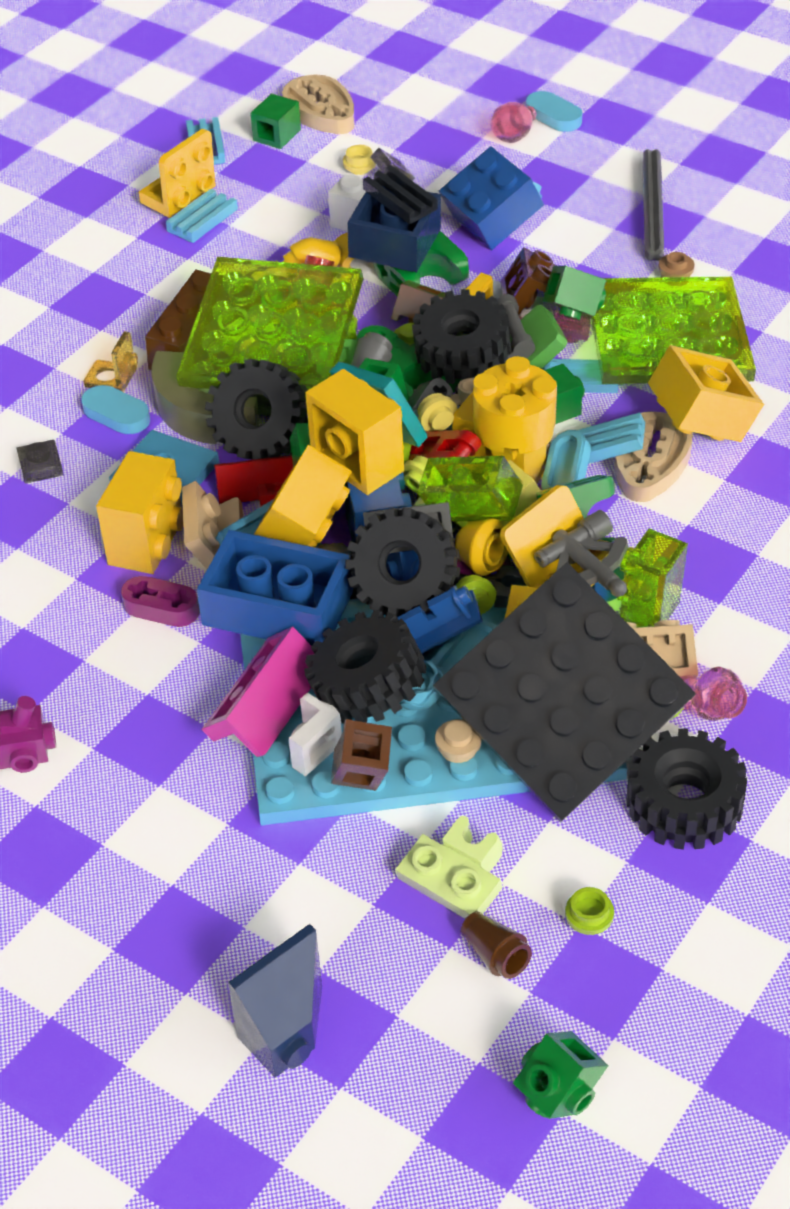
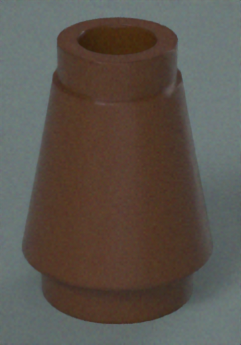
[460,912,532,979]

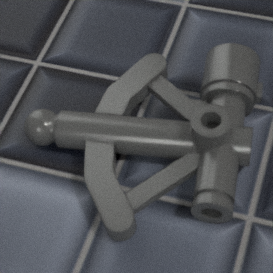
[534,510,628,597]

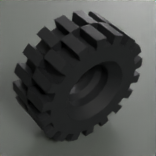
[412,289,511,384]
[205,359,308,460]
[345,507,461,617]
[304,611,426,724]
[626,728,748,850]

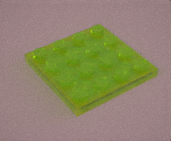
[176,256,364,400]
[590,276,756,385]

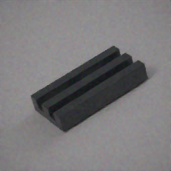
[363,165,438,224]

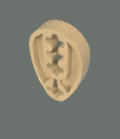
[282,75,355,134]
[614,411,693,502]

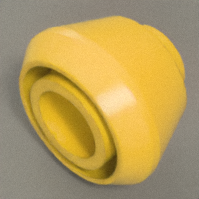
[455,518,508,576]

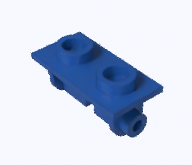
[397,586,483,653]

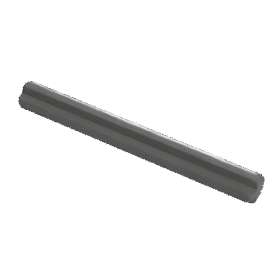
[642,149,664,261]

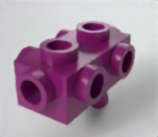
[0,696,57,773]

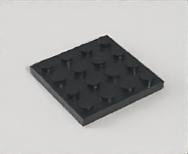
[433,562,696,823]

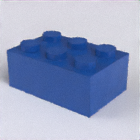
[197,530,353,646]

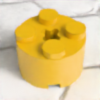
[473,356,557,454]

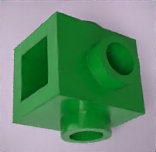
[513,1031,609,1119]

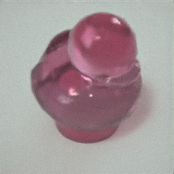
[491,102,537,144]
[683,666,747,721]

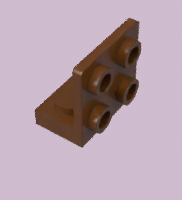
[500,246,558,315]

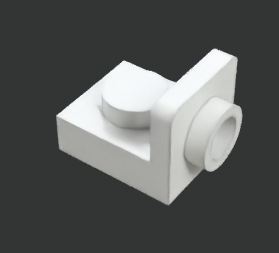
[288,693,342,777]

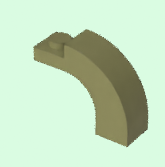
[151,351,260,445]

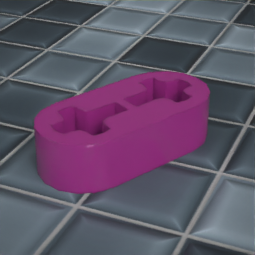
[121,576,200,627]

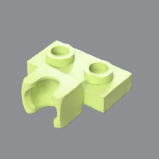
[395,816,503,919]

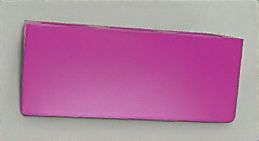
[201,626,314,757]

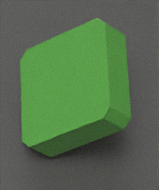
[510,305,568,369]

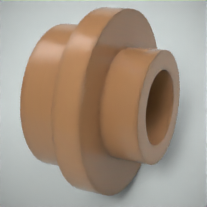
[658,252,695,284]

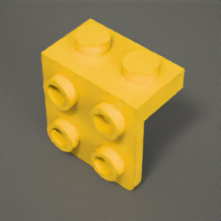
[138,129,216,218]
[500,485,626,588]

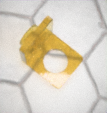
[83,331,138,392]

